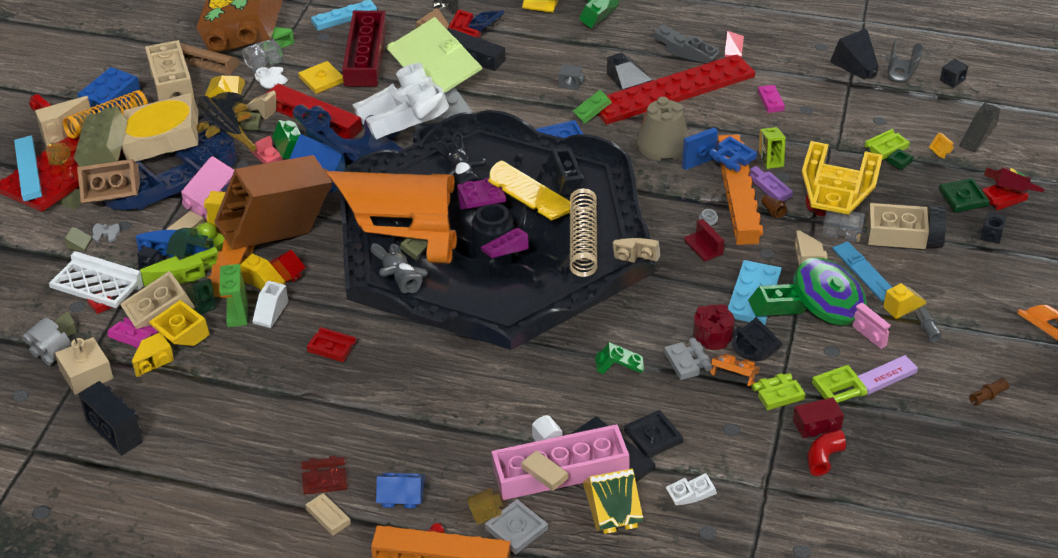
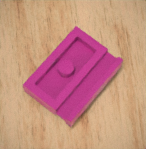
[108,317,159,348]

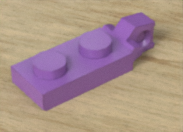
[749,166,793,201]

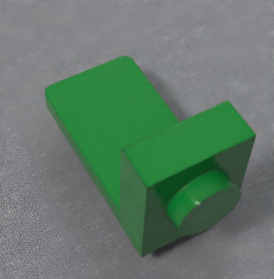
[595,342,644,374]

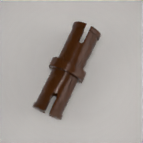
[969,377,1009,406]

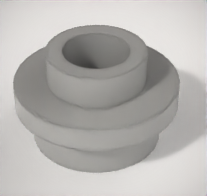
[699,209,718,226]

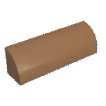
[180,43,240,75]

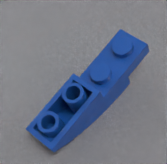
[136,230,214,257]

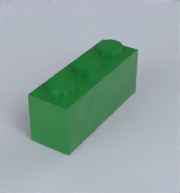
[748,284,807,316]

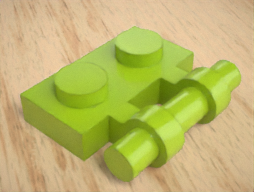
[752,373,805,410]

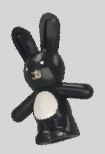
[435,132,486,184]

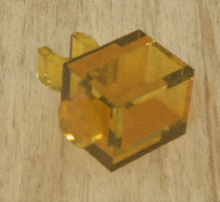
[467,488,503,525]

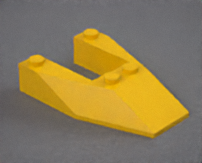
[802,141,883,215]

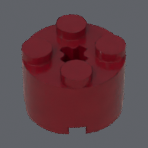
[693,304,734,350]

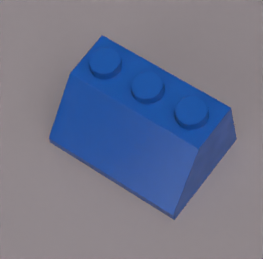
[290,134,346,193]

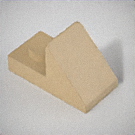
[246,90,276,120]

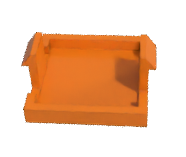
[710,354,760,386]

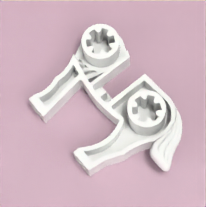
[353,63,449,139]

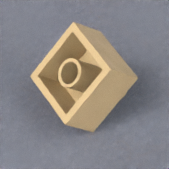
[55,337,113,395]

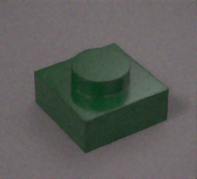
[887,149,913,170]

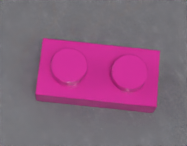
[758,85,785,113]

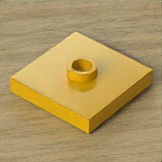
[298,61,343,94]

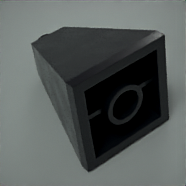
[830,29,879,80]

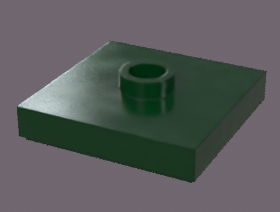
[938,178,990,213]

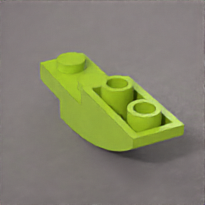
[140,247,218,286]

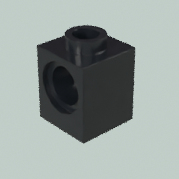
[940,59,969,88]
[981,212,1007,244]

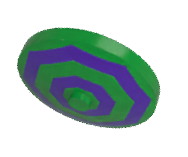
[793,258,866,325]

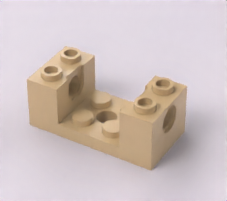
[145,40,194,101]

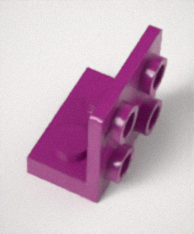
[457,178,506,209]

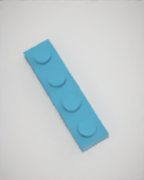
[311,0,377,31]

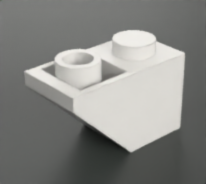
[253,281,288,328]

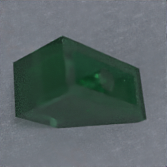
[186,278,216,315]

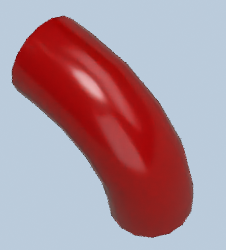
[807,430,846,476]

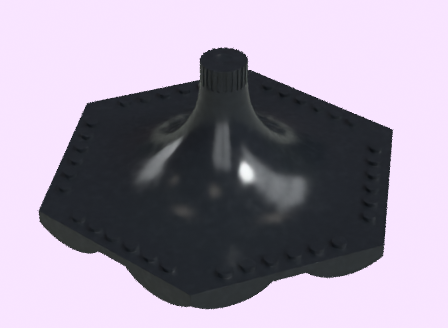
[340,110,655,350]

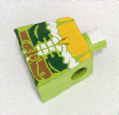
[759,127,786,169]

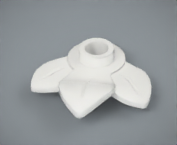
[255,67,288,89]

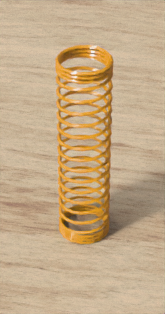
[63,90,148,139]

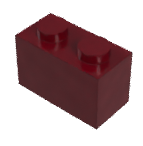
[793,397,844,438]

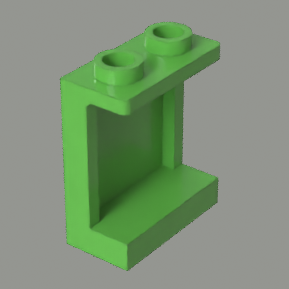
[220,264,248,327]

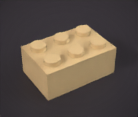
[867,203,929,249]

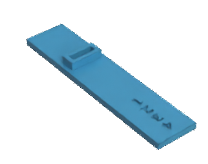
[832,242,892,302]

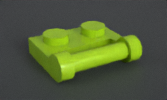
[812,365,867,403]

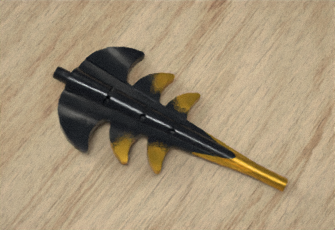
[197,92,257,152]

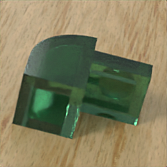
[166,228,214,258]

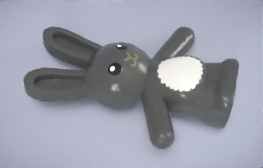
[371,243,428,293]

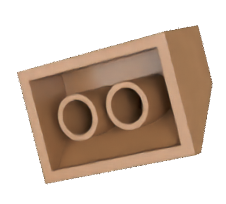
[77,159,140,204]

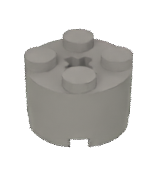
[22,317,72,366]

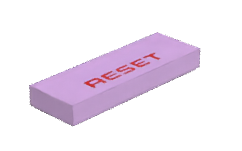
[858,355,918,395]

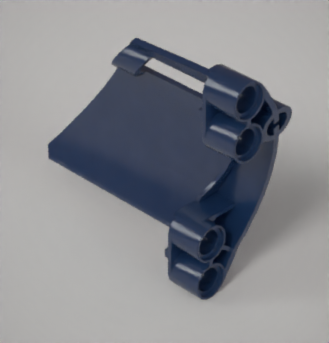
[293,104,402,161]

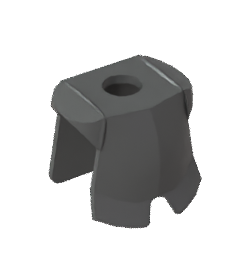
[888,39,924,82]

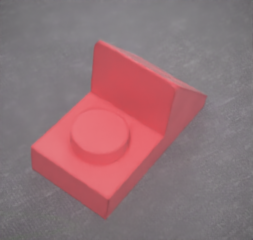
[249,136,283,164]

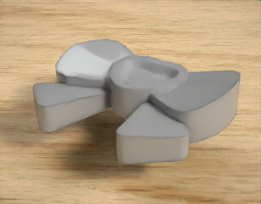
[92,223,120,243]

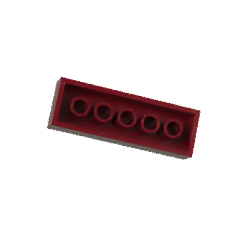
[342,10,387,87]

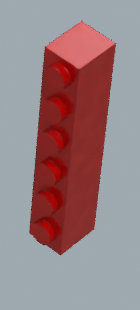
[265,83,362,139]

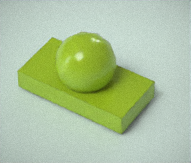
[192,222,225,251]

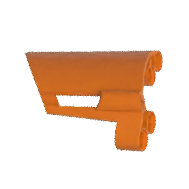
[326,171,457,264]

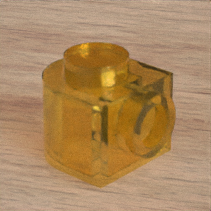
[45,143,70,165]

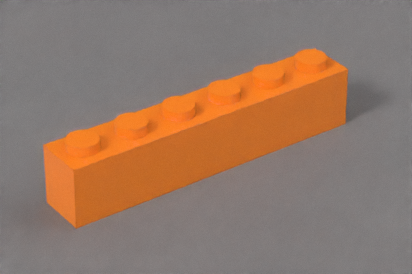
[371,525,511,558]

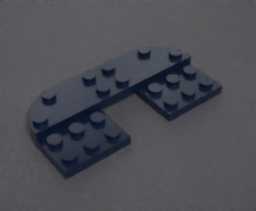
[103,128,237,210]

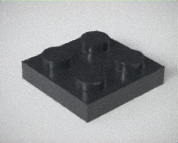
[624,410,683,458]

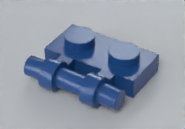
[709,136,757,172]

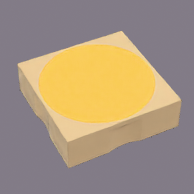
[122,93,198,162]

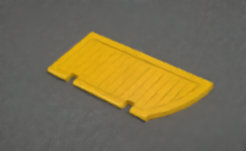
[488,161,575,220]

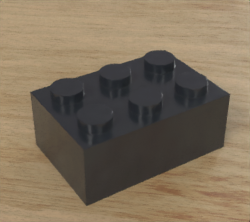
[78,380,143,456]

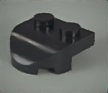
[732,317,783,362]

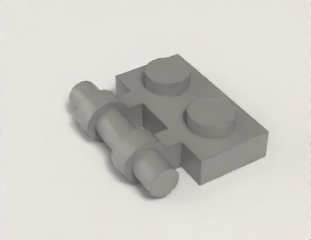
[664,338,713,380]

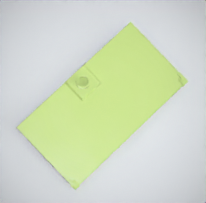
[386,17,483,93]

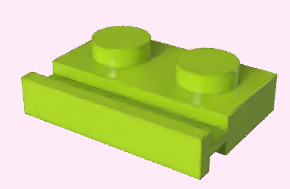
[865,129,910,160]

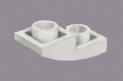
[666,473,717,505]

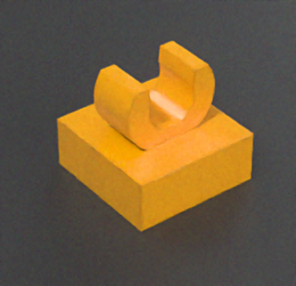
[929,133,954,158]

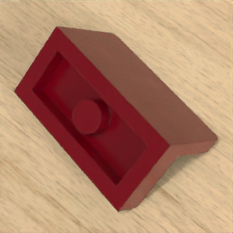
[684,219,725,262]

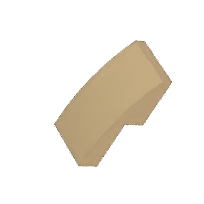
[613,238,660,263]

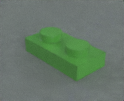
[573,90,611,124]

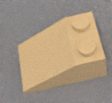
[35,96,92,150]
[120,271,195,329]

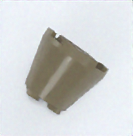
[637,97,689,161]

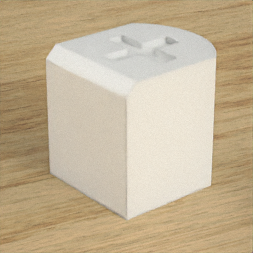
[532,415,562,441]

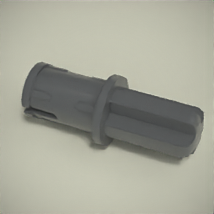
[915,307,942,342]

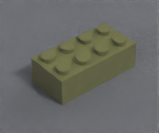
[74,106,128,167]

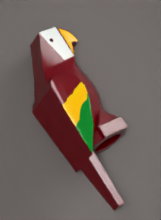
[984,167,1045,193]

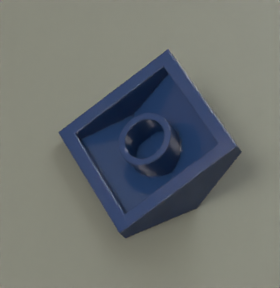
[468,10,505,33]

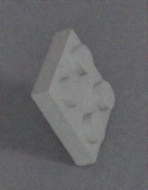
[485,499,548,554]

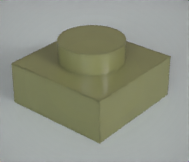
[240,113,262,130]
[400,238,428,260]

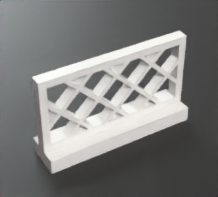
[49,251,143,308]

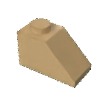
[794,231,827,266]

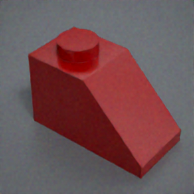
[270,249,306,282]

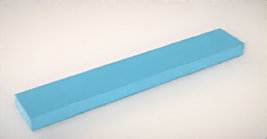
[14,135,42,201]

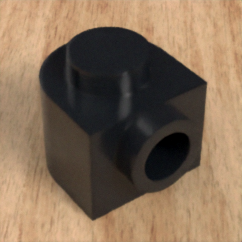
[137,246,163,269]

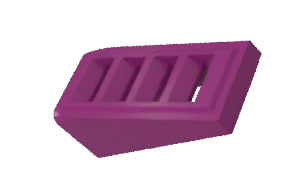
[481,228,528,258]

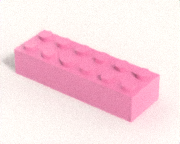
[491,424,629,500]

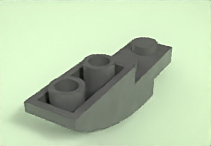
[653,24,720,62]

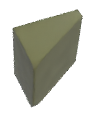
[57,189,81,210]
[65,227,92,251]
[54,311,76,336]

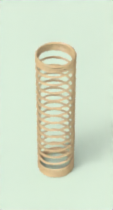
[570,188,597,277]

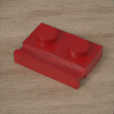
[982,185,1029,210]
[307,327,356,363]

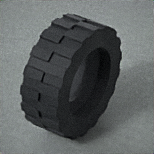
[926,205,946,248]

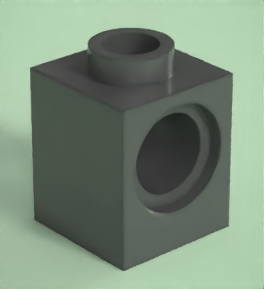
[559,64,585,90]

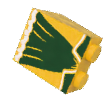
[583,469,644,534]

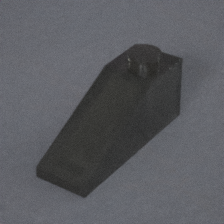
[959,103,1001,153]

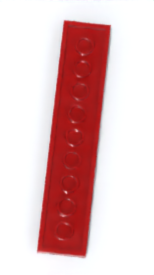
[597,54,755,125]

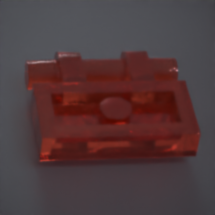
[301,455,347,495]

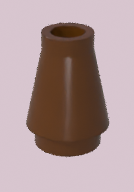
[761,195,787,218]

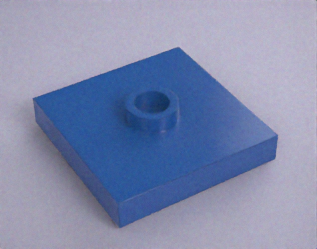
[682,127,718,170]

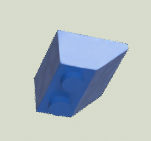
[376,473,425,508]

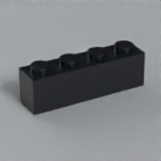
[447,28,505,71]

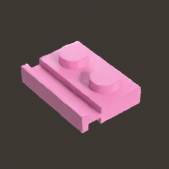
[853,303,891,349]

